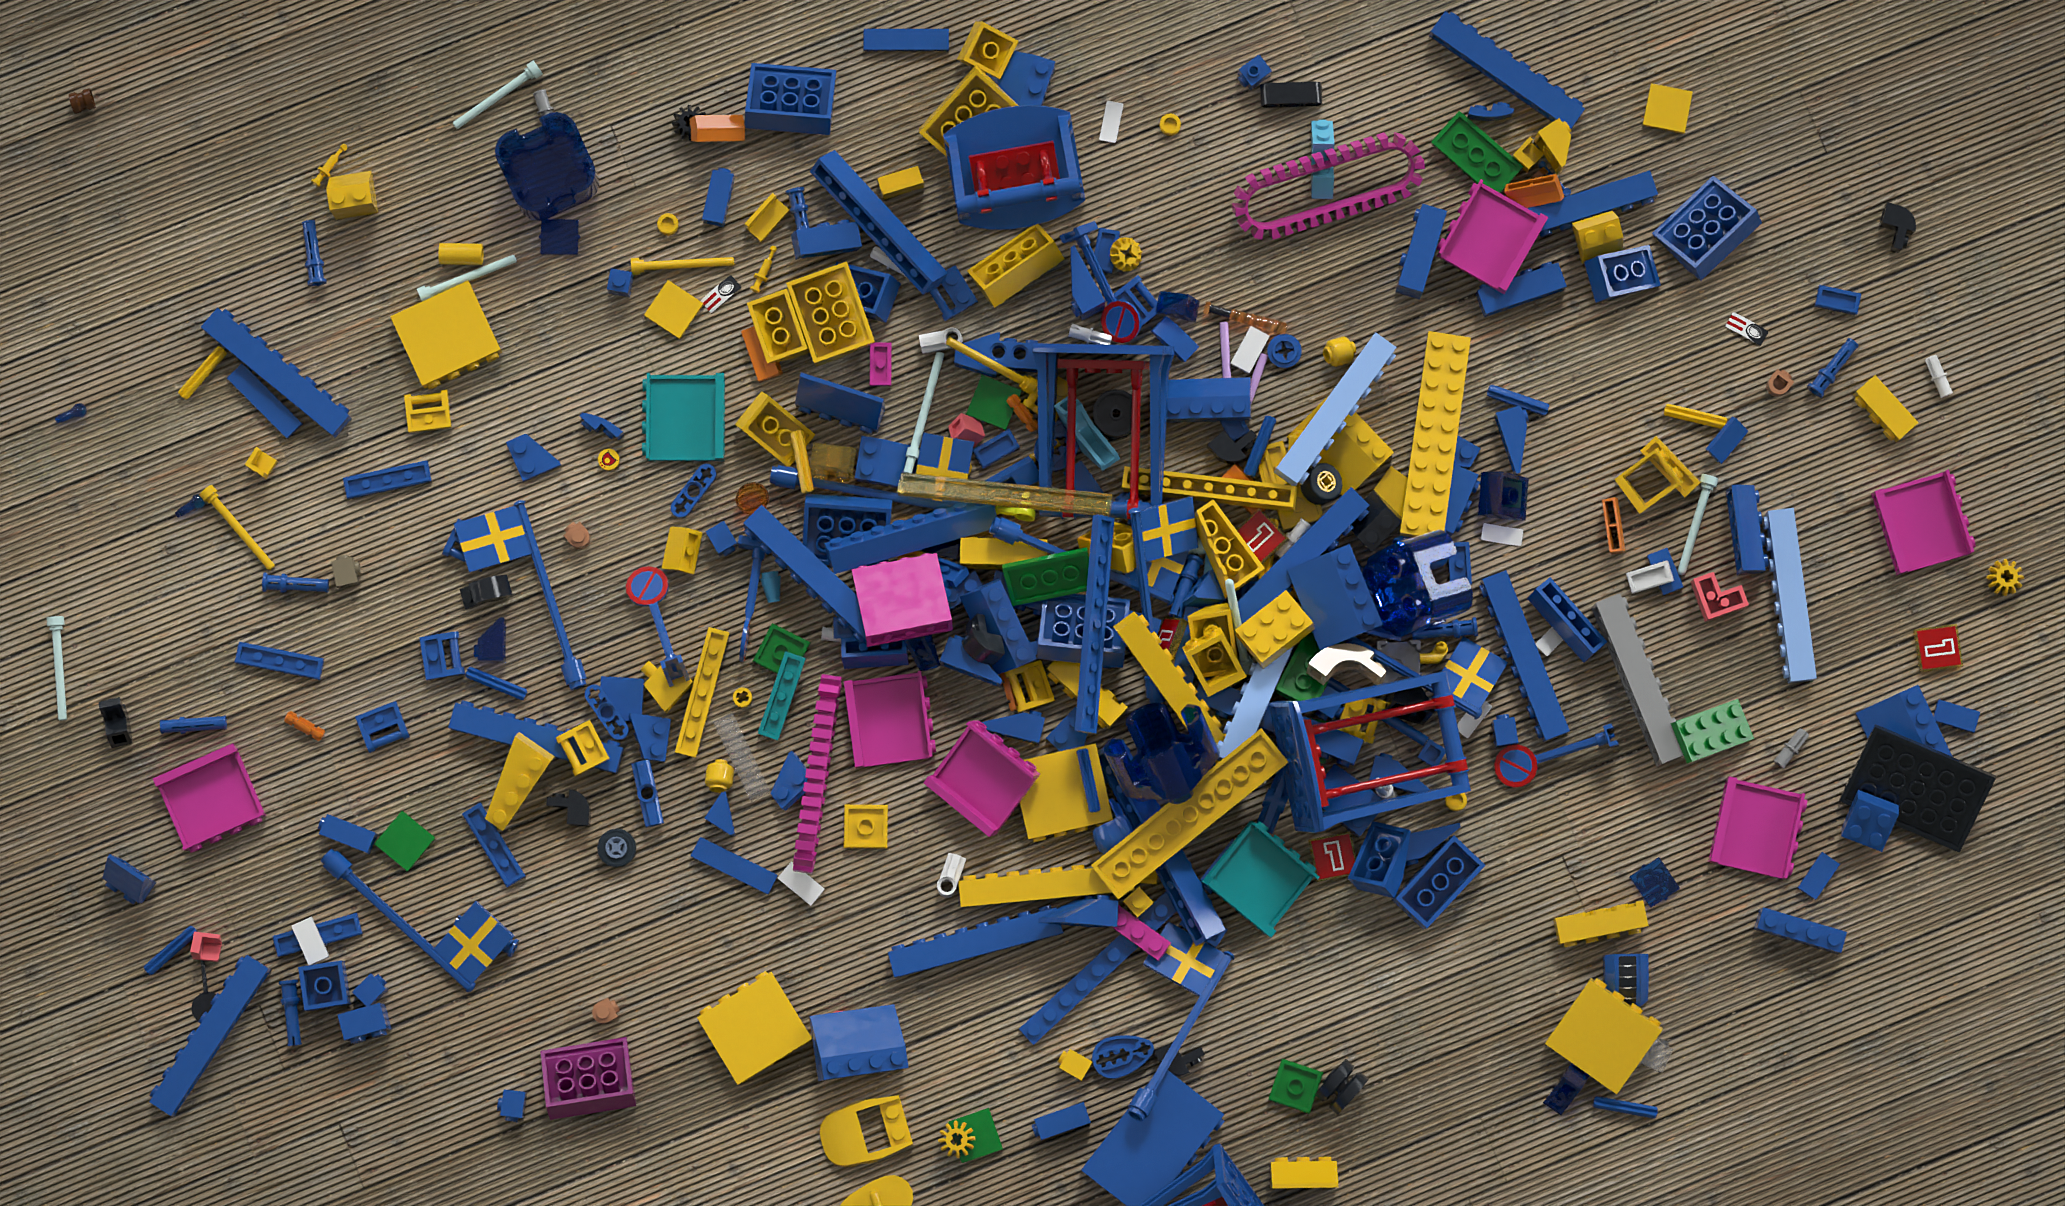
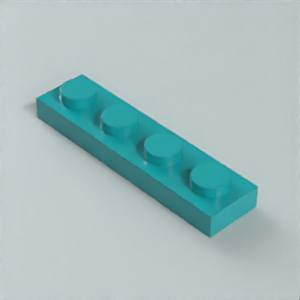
[758,651,807,740]

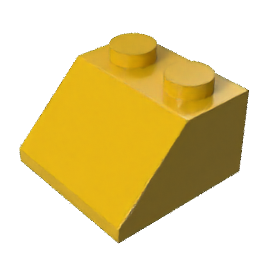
[957,21,1018,79]
[1534,118,1571,175]
[1572,211,1624,264]

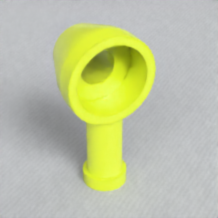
[995,499,1036,522]

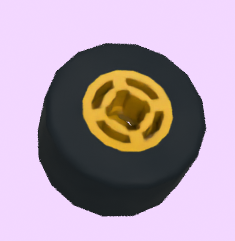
[1300,463,1343,505]

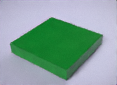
[966,375,1022,431]
[752,623,811,674]
[374,811,436,871]
[1268,1059,1323,1114]
[948,1108,1003,1163]

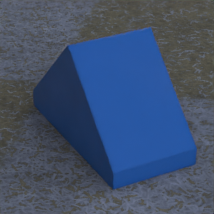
[705,791,735,836]

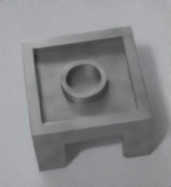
[1375,640,1422,684]

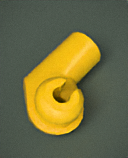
[1420,641,1448,664]

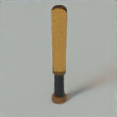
[1203,301,1288,334]

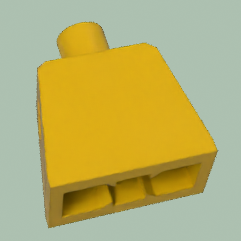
[641,661,693,713]

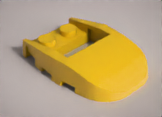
[820,1095,913,1167]

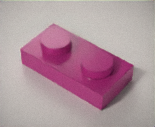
[870,342,892,386]

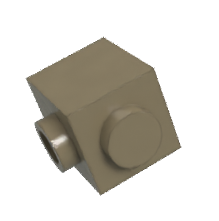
[331,555,362,589]

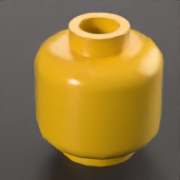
[1323,336,1356,367]
[705,759,734,793]

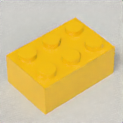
[1235,590,1314,669]

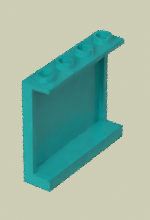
[642,373,725,461]
[1202,821,1320,938]

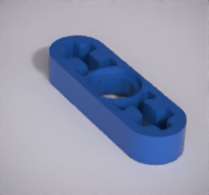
[671,464,717,519]
[585,684,629,740]

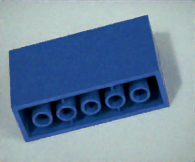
[1081,1070,1225,1206]

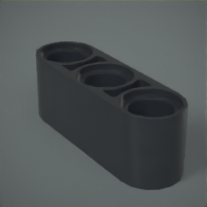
[1260,81,1323,108]

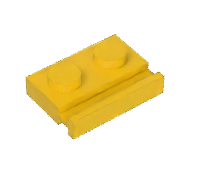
[1258,440,1289,485]

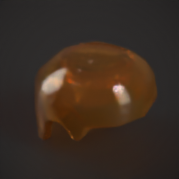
[735,482,769,515]

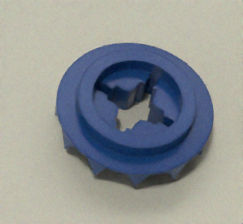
[1267,334,1302,368]

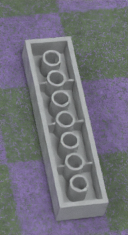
[1591,593,1684,767]

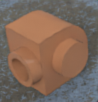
[1766,369,1794,397]
[563,521,591,549]
[592,998,620,1024]

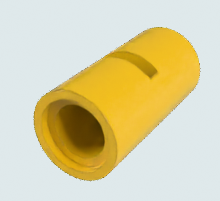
[438,243,484,265]

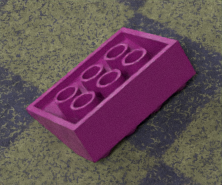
[540,1037,636,1120]

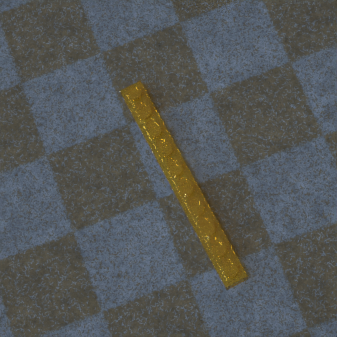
[897,473,1113,517]

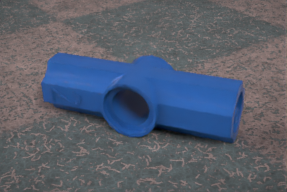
[631,760,664,828]
[1257,768,1288,835]

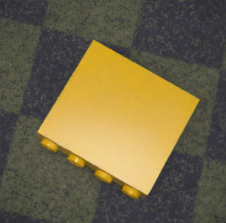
[390,280,502,390]
[1020,743,1113,842]
[697,971,812,1085]
[1545,978,1663,1094]

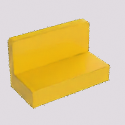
[877,166,924,199]
[744,193,790,243]
[662,527,702,574]

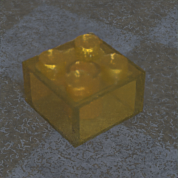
[810,442,857,482]

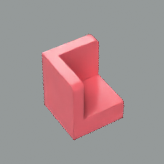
[948,413,985,448]
[190,932,222,962]

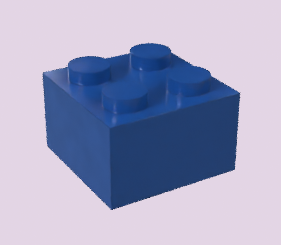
[1841,790,1899,852]
[298,960,351,1011]
[338,1003,392,1044]

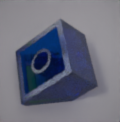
[1478,471,1529,521]

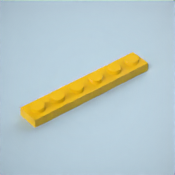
[675,627,730,758]

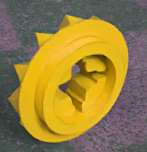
[1110,237,1143,272]

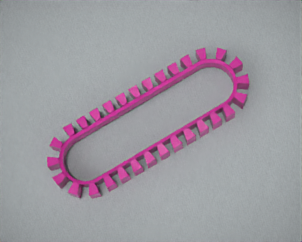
[1232,132,1425,240]
[793,674,842,874]

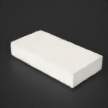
[1230,326,1270,374]
[1626,561,1674,594]
[778,861,825,906]
[292,917,330,965]

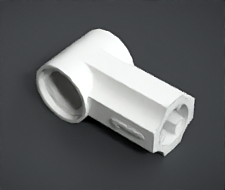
[919,328,963,354]
[937,853,966,898]

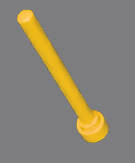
[631,257,734,275]
[946,337,1038,394]
[199,485,275,570]

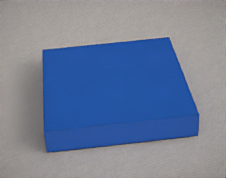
[598,676,645,722]

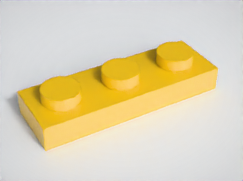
[1640,436,1701,497]

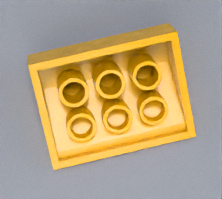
[919,65,1019,157]
[786,261,875,367]
[1286,397,1394,496]

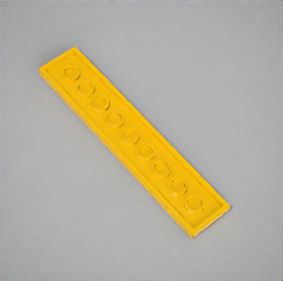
[1400,331,1471,542]
[1091,728,1289,899]

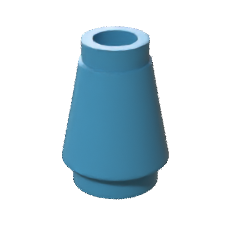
[760,571,781,603]

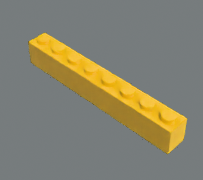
[1122,466,1297,512]
[1113,612,1226,766]
[958,865,1135,907]

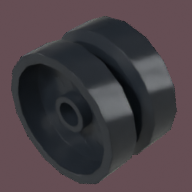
[1092,389,1132,440]
[1315,1059,1369,1115]

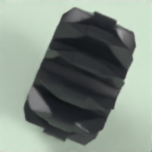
[672,105,706,142]

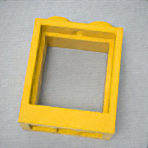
[1614,447,1684,514]
[1182,627,1247,697]

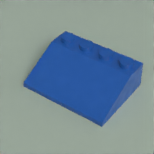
[986,51,1056,106]
[745,63,836,135]
[1652,176,1762,281]
[795,372,885,434]
[803,494,893,566]
[1287,544,1383,650]
[1037,594,1130,668]
[1855,685,1952,756]
[809,1004,909,1081]

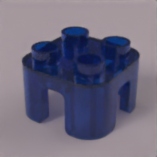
[495,112,599,221]
[1362,530,1473,637]
[1104,703,1220,804]

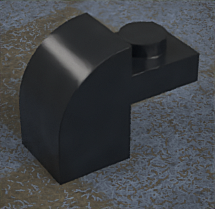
[1879,202,1916,253]
[1207,430,1257,464]
[459,574,513,610]
[961,613,1005,666]
[99,697,133,748]
[546,789,591,827]
[1154,1042,1205,1075]

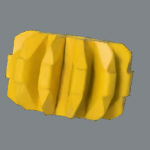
[1986,559,2024,596]
[938,1121,975,1158]

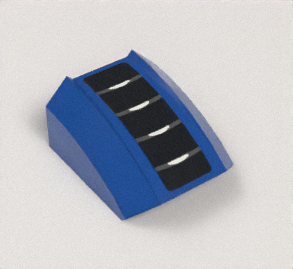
[1603,954,1649,1007]

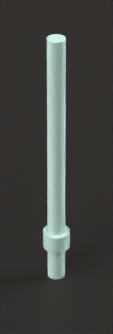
[903,352,944,475]

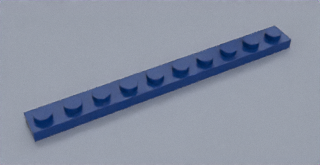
[1075,515,1114,734]
[1019,891,1177,1045]

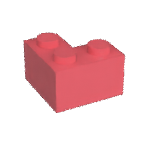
[1690,572,1749,622]

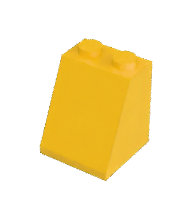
[326,171,378,220]

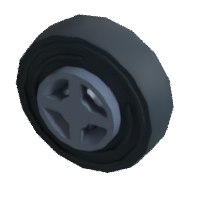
[597,828,637,868]

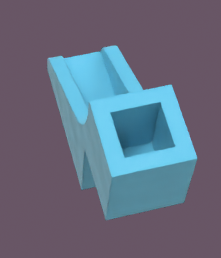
[1311,120,1334,199]
[1054,396,1120,471]

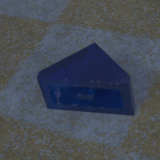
[1155,291,1200,322]

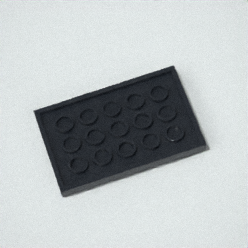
[1839,724,1996,853]

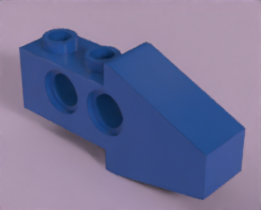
[954,332,1038,378]

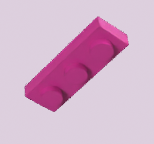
[1111,905,1171,961]

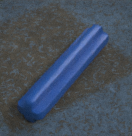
[1487,385,1549,416]
[1244,415,1276,477]
[465,667,527,700]
[1077,748,1101,813]
[143,926,198,975]
[1593,1096,1658,1119]

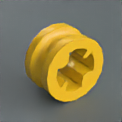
[733,687,753,708]

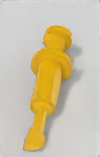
[311,144,347,187]
[750,246,777,293]

